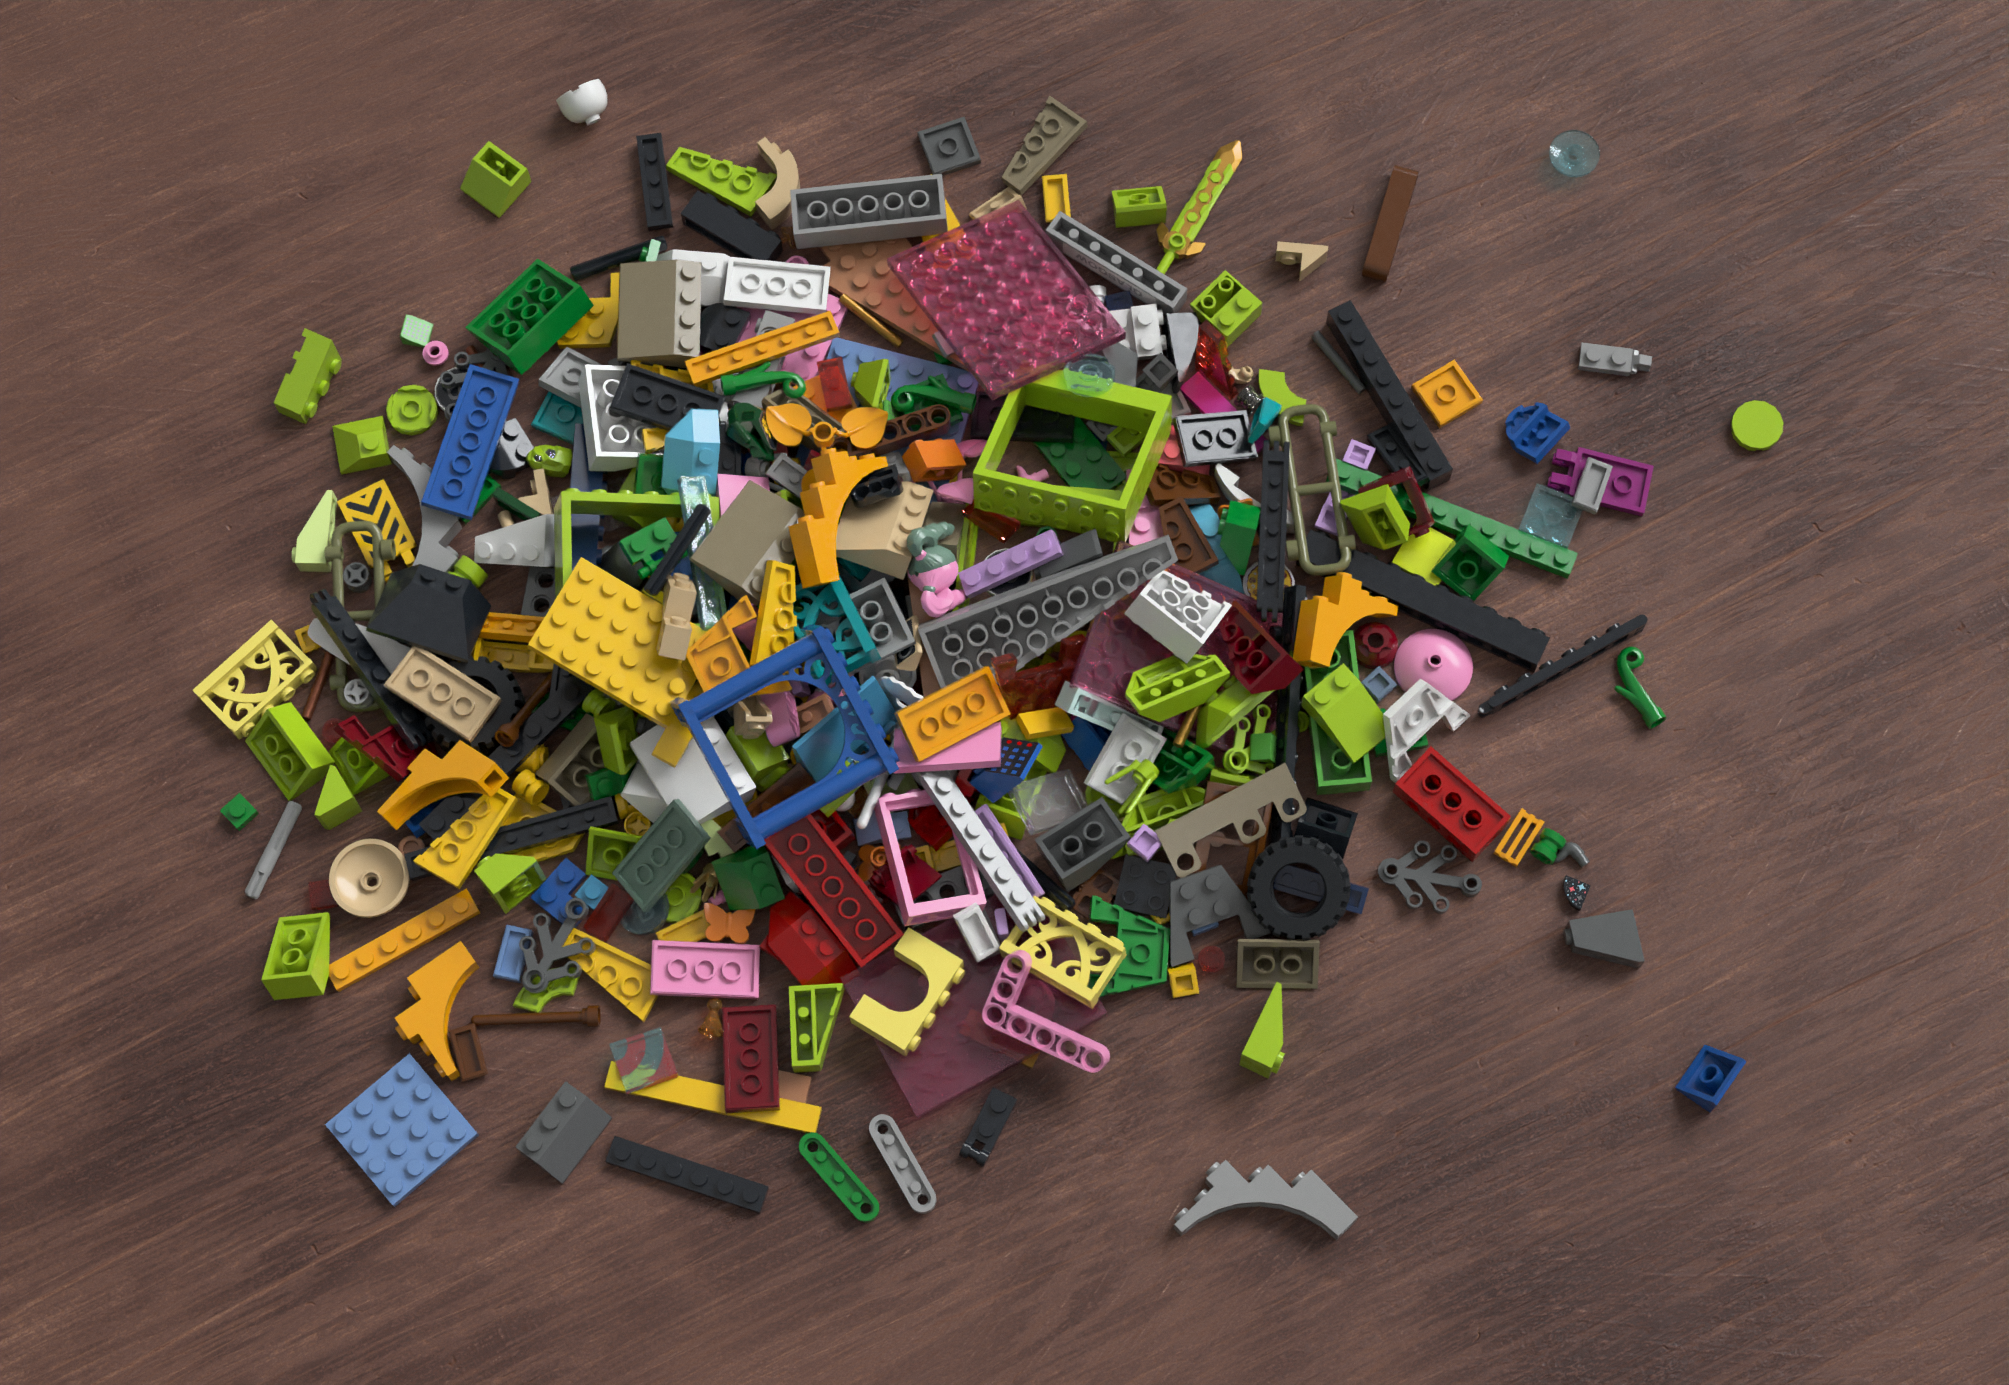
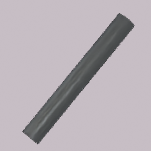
[1311,330,1366,394]

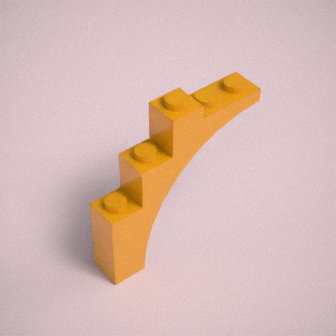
[788,448,888,589]

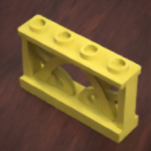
[193,620,317,740]
[999,896,1127,1009]

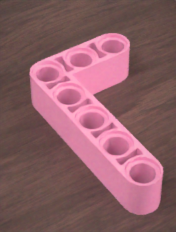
[733,604,800,747]
[982,950,1110,1073]

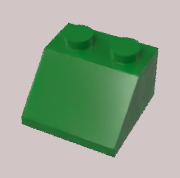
[1217,500,1261,575]
[1431,524,1509,602]
[711,846,785,910]

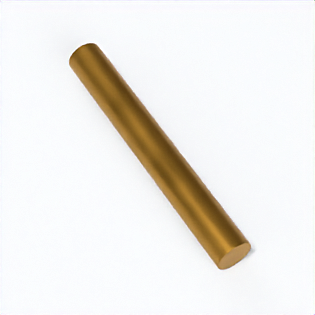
[839,293,904,348]
[1173,704,1202,748]

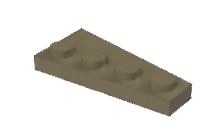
[1002,96,1088,196]

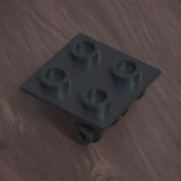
[1114,854,1176,918]

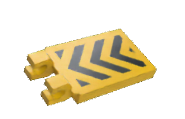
[337,479,417,583]

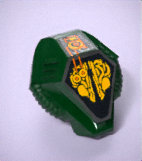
[726,403,778,462]

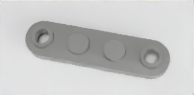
[869,1114,937,1214]

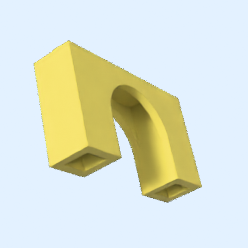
[849,927,965,1056]

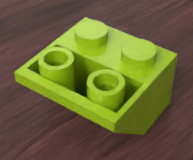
[460,141,531,218]
[1190,270,1262,347]
[1340,484,1410,550]

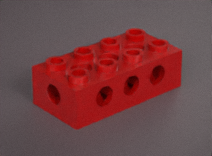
[1393,746,1511,862]

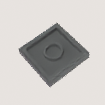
[917,117,981,176]

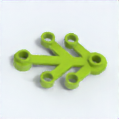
[1223,704,1309,775]

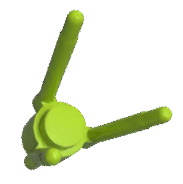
[1105,759,1160,815]

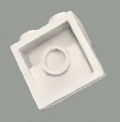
[1105,304,1167,360]

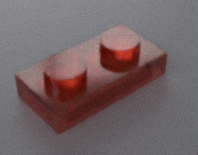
[817,357,852,413]

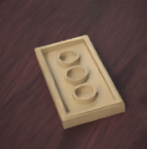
[384,646,502,743]

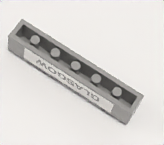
[1046,211,1187,316]

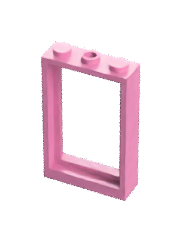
[874,789,987,926]

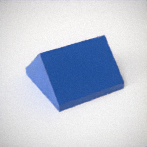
[1675,1045,1746,1113]

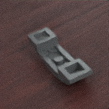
[1086,353,1179,442]

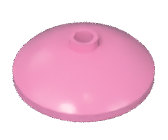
[1394,629,1473,701]

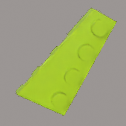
[666,147,777,216]

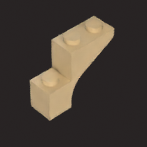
[656,573,697,660]
[728,695,773,739]

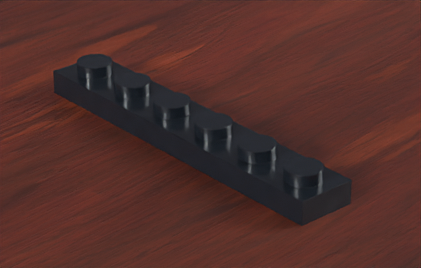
[605,1136,769,1214]

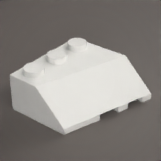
[1124,570,1232,663]

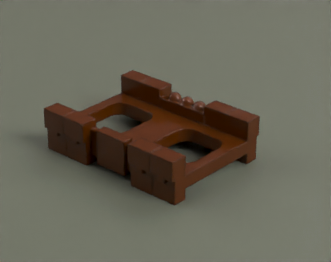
[1072,869,1119,927]

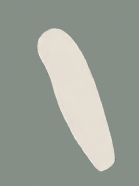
[308,618,411,674]

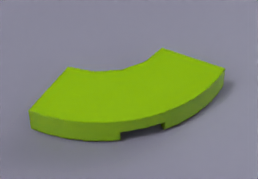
[1258,369,1306,427]
[513,967,580,1013]

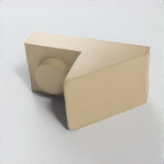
[1275,241,1328,281]
[518,468,553,516]

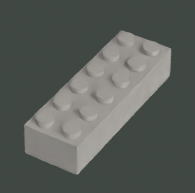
[790,174,948,249]

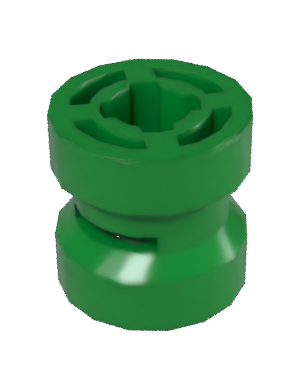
[1530,828,1566,865]

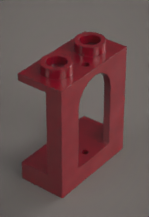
[1358,466,1435,547]

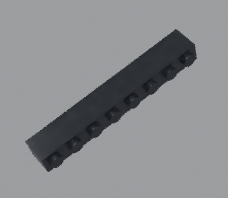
[1326,300,1453,491]

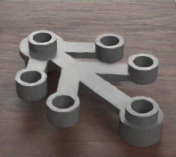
[440,348,508,424]
[1378,841,1482,914]
[519,898,596,993]

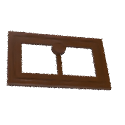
[1189,781,1273,900]

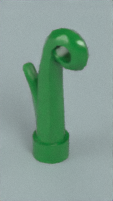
[720,361,806,398]
[891,375,977,415]
[1614,647,1667,729]

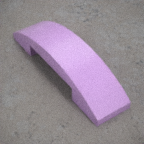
[1315,439,1376,536]

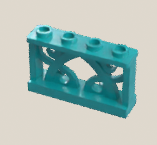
[793,575,881,686]

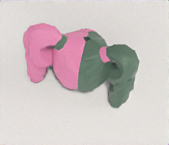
[907,522,968,618]

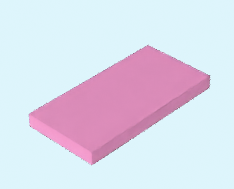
[894,722,1002,774]
[650,940,760,1000]

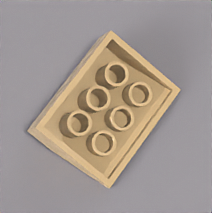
[836,481,934,580]

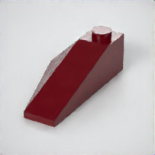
[1218,600,1304,694]

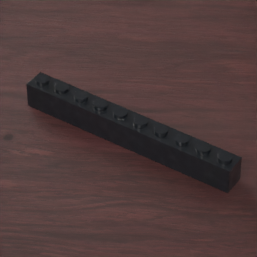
[1296,529,1550,673]

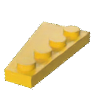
[413,788,518,889]
[563,928,658,1022]

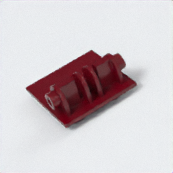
[868,844,942,907]

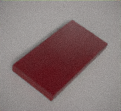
[722,1004,780,1113]

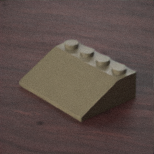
[617,259,702,368]
[689,480,805,606]

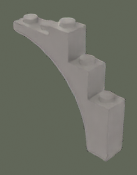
[387,445,462,573]
[1173,1160,1358,1240]

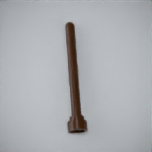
[495,671,553,747]
[471,1005,601,1027]

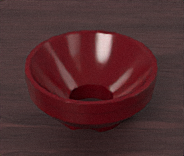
[1354,622,1398,669]

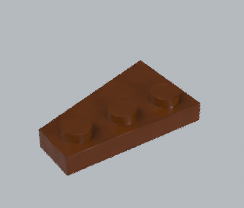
[1146,463,1221,506]
[1159,496,1219,581]

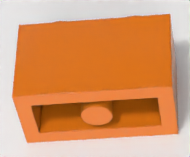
[901,438,966,482]

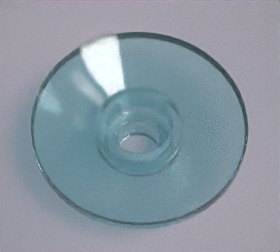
[1549,130,1600,177]

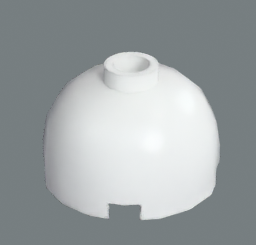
[556,79,607,125]

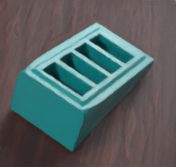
[1248,397,1282,444]

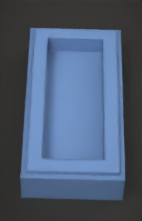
[493,925,534,983]

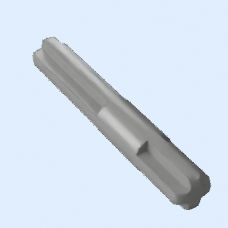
[245,801,302,899]

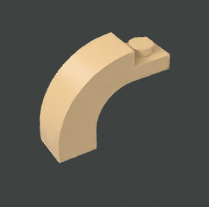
[755,137,800,230]

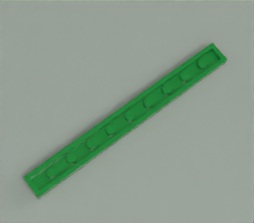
[1326,459,1578,579]

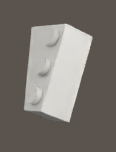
[474,514,555,567]

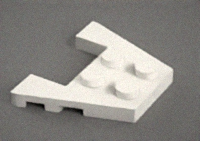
[1383,679,1470,783]

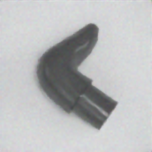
[1554,842,1590,868]

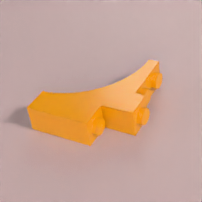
[1293,572,1398,669]
[377,740,509,830]
[395,941,479,1081]

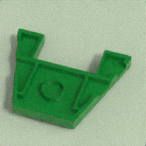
[1088,895,1170,997]

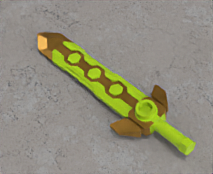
[1156,140,1242,275]

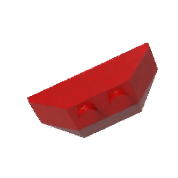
[768,892,860,987]

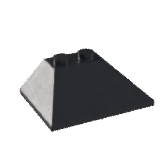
[366,564,491,664]

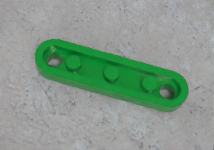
[799,1132,880,1223]

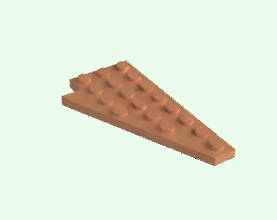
[819,238,990,372]

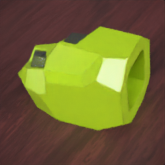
[526,445,572,477]

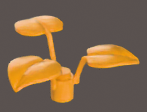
[766,403,888,492]

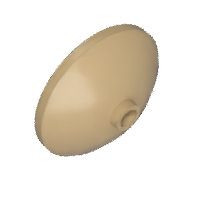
[329,839,410,918]

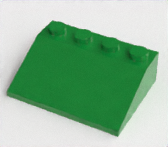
[465,259,594,375]

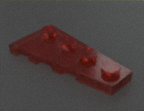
[1195,320,1238,400]

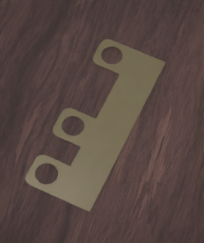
[1155,763,1307,878]

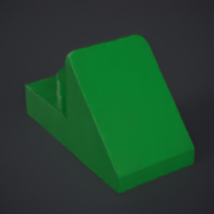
[585,763,636,801]

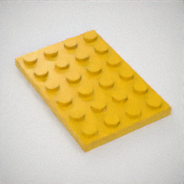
[527,557,707,729]

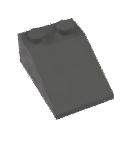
[1035,797,1131,892]

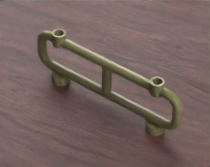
[1268,404,1356,576]
[325,521,396,712]

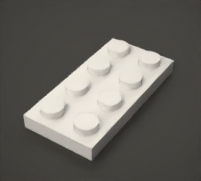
[724,257,831,315]

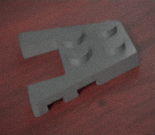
[1169,864,1270,967]

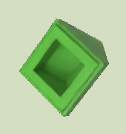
[1250,733,1276,763]

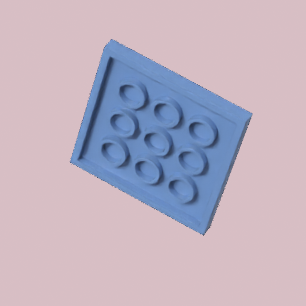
[325,1053,479,1207]

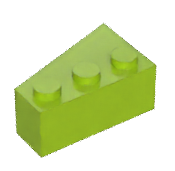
[274,328,342,424]
[789,983,845,1073]

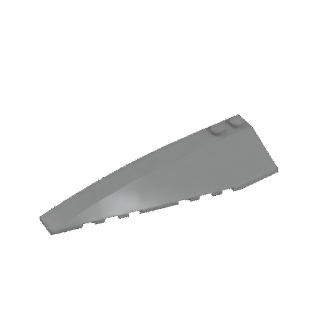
[918,535,1178,689]

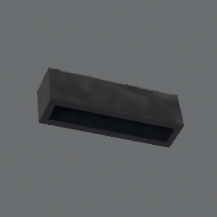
[681,190,783,261]

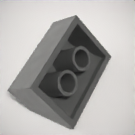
[516,1081,613,1184]

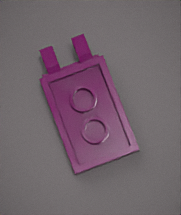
[1547,447,1654,516]

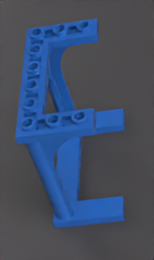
[669,624,899,849]

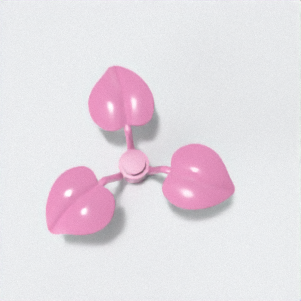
[900,439,987,504]

